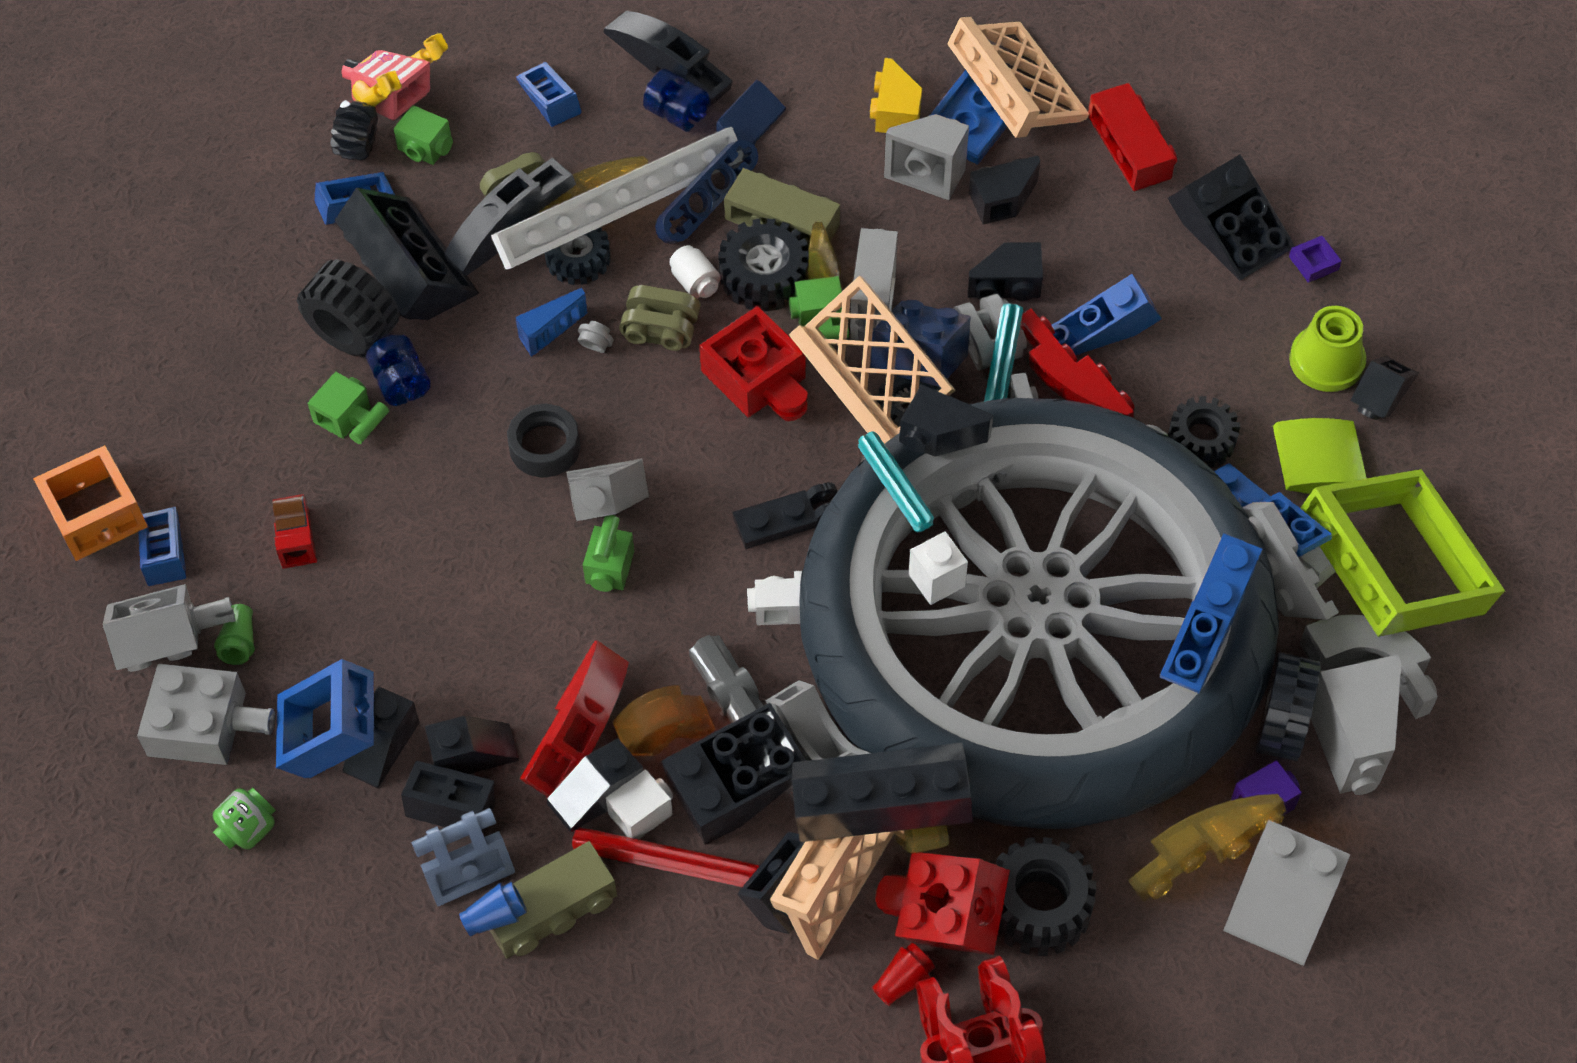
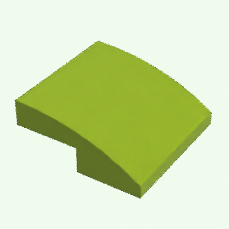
[1273,418,1367,494]

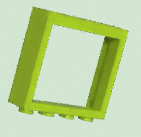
[1300,469,1505,637]

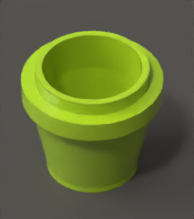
[1289,306,1366,392]

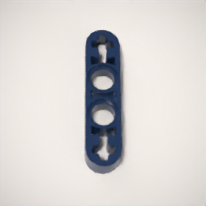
[655,139,758,244]

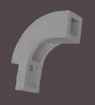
[1300,615,1438,719]
[765,680,869,761]

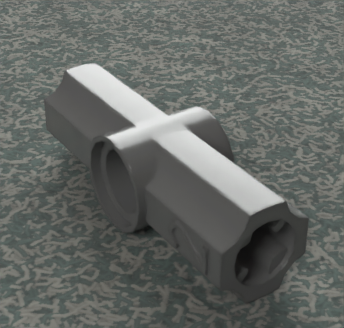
[689,635,763,723]

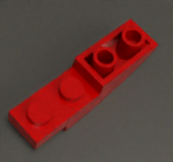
[1020,308,1135,418]
[520,640,629,797]

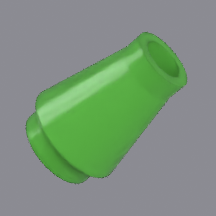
[214,604,255,665]

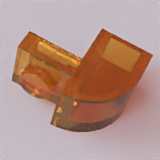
[612,685,715,756]

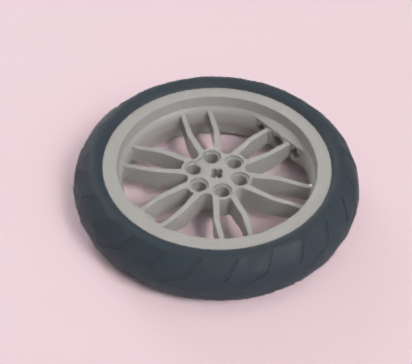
[799,398,1279,829]

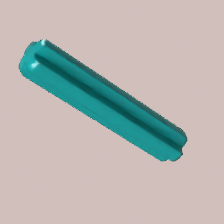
[984,303,1023,402]
[858,431,934,532]

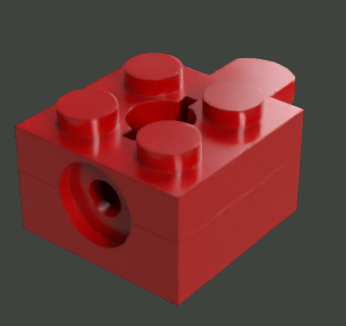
[699,306,808,421]
[875,852,1010,956]

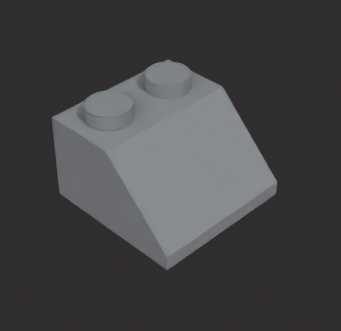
[884,114,969,200]

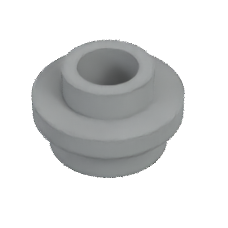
[578,321,614,353]

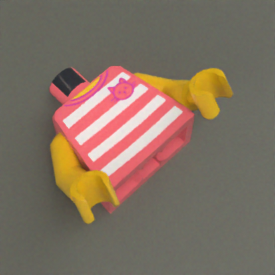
[342,33,448,120]

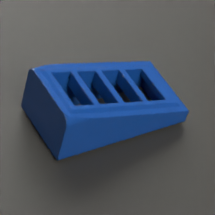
[516,62,581,127]
[314,172,395,225]
[516,288,588,357]
[139,507,186,586]

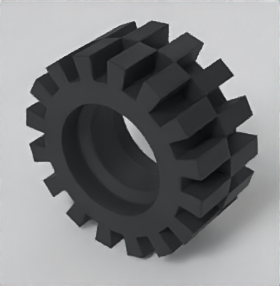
[1168,396,1240,468]

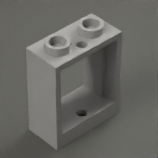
[850,228,898,341]

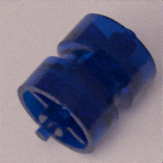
[643,69,709,132]
[366,335,431,406]

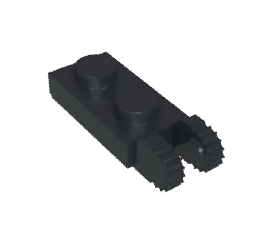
[733,482,838,549]

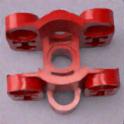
[916,956,1046,1063]

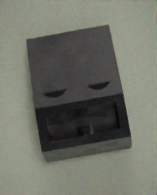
[1167,154,1295,281]
[662,703,806,845]

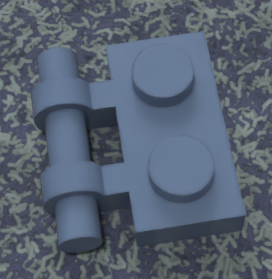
[411,808,516,907]

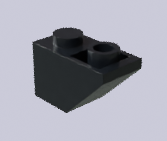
[969,155,1040,225]
[967,242,1043,301]

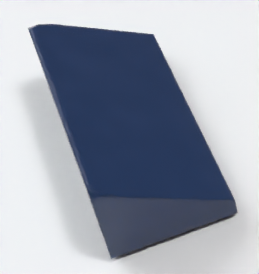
[716,80,786,152]

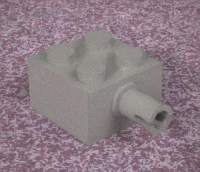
[103,584,236,672]
[137,664,275,765]

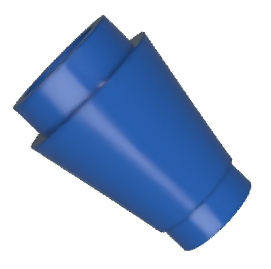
[459,882,527,937]

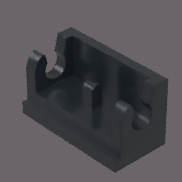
[401,761,495,836]

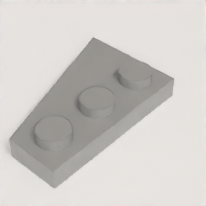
[1242,502,1339,620]

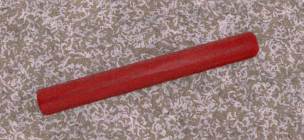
[572,827,760,887]

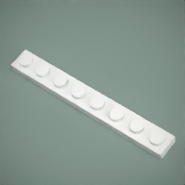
[491,127,743,269]

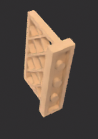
[948,17,1089,138]
[789,276,955,444]
[770,831,895,960]

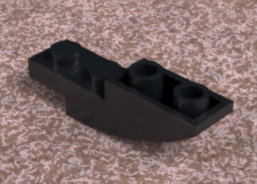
[603,11,733,107]
[444,158,576,277]

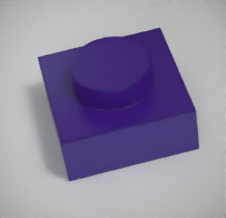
[1289,236,1342,283]

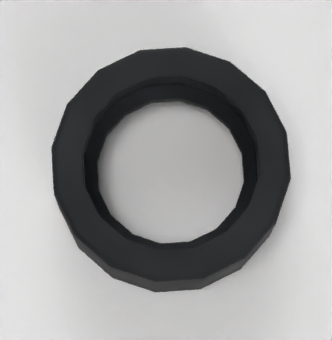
[507,403,581,478]

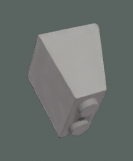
[1311,654,1402,795]
[1223,820,1350,966]

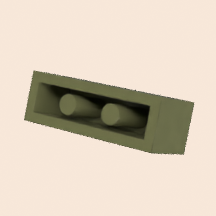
[724,168,840,256]
[489,841,617,959]

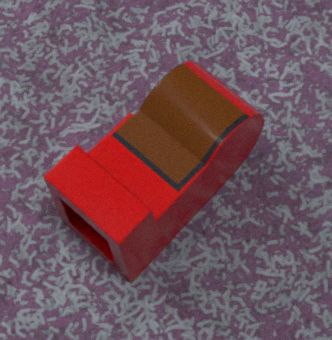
[272,494,317,569]

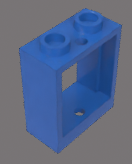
[276,659,374,778]

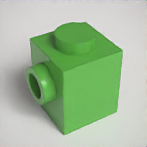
[393,105,453,165]

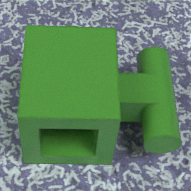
[789,276,849,340]
[308,371,389,444]
[583,515,634,592]

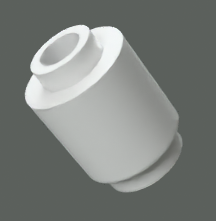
[670,245,721,299]

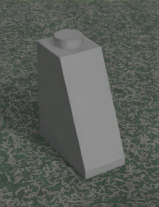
[567,459,649,521]

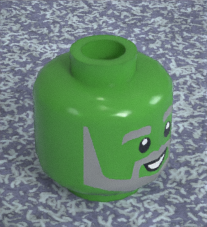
[212,787,276,850]

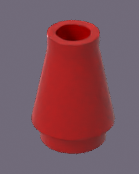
[871,943,935,1006]

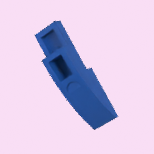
[1214,463,1332,557]
[1160,533,1262,693]

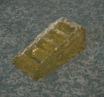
[809,221,841,281]
[894,825,949,853]

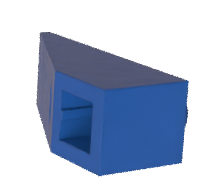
[1052,274,1162,355]

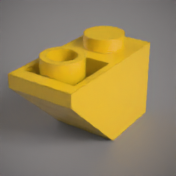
[870,58,922,133]

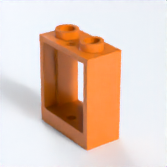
[33,445,148,561]

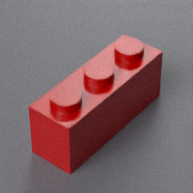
[1088,83,1177,191]

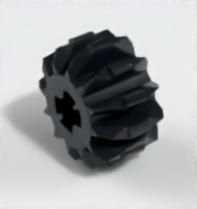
[330,100,378,161]

